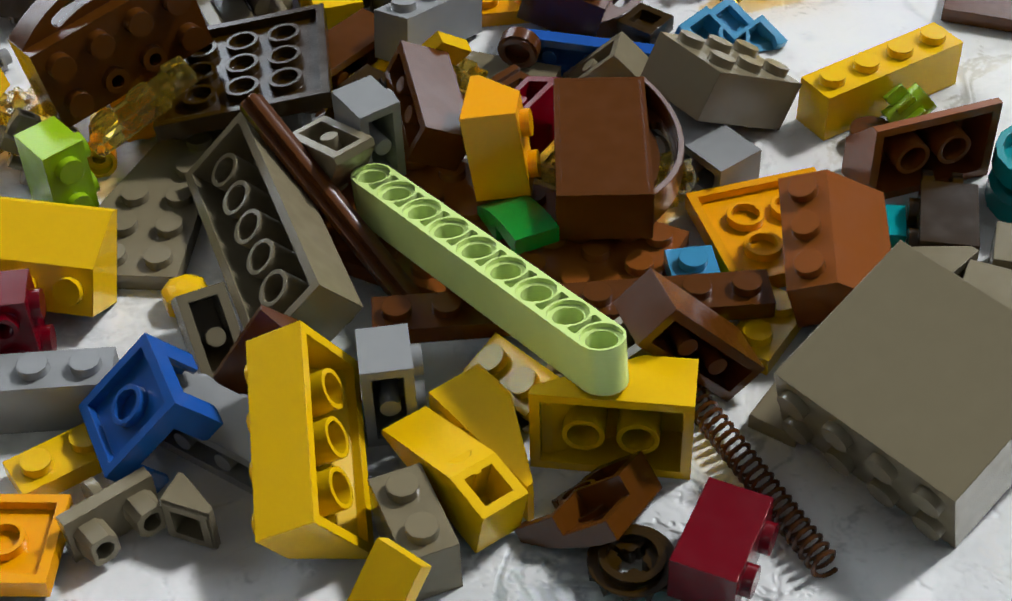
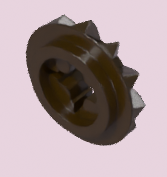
[587,524,675,601]

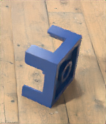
[78,333,223,494]

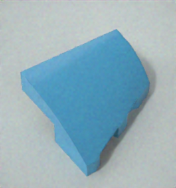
[675,0,788,52]

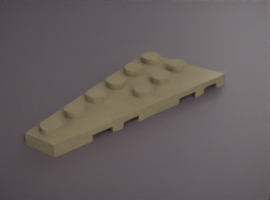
[98,130,223,290]

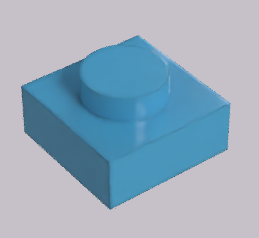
[663,245,720,276]

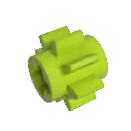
[881,83,937,123]

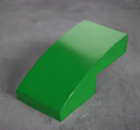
[477,195,559,255]

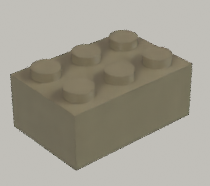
[641,29,802,130]

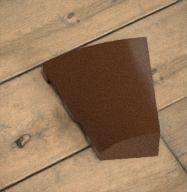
[514,450,663,549]

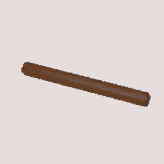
[239,93,422,296]

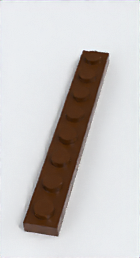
[371,269,776,344]

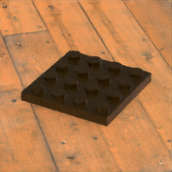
[153,3,333,142]

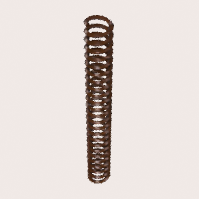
[694,383,838,578]

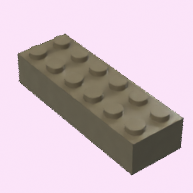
[184,112,363,342]

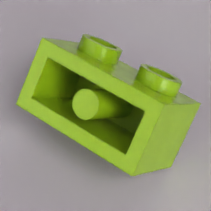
[13,116,100,207]

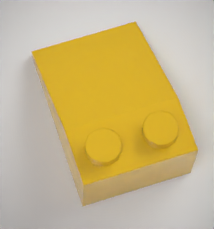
[528,355,699,480]

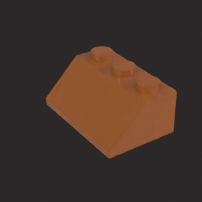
[841,97,1003,199]
[778,169,891,328]

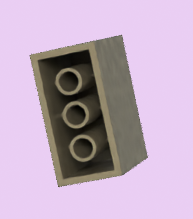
[773,240,1012,549]

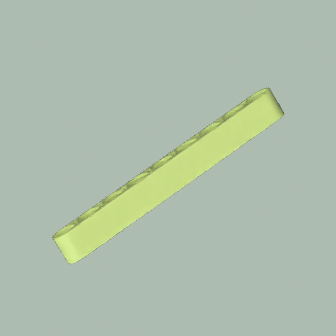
[350,163,629,396]

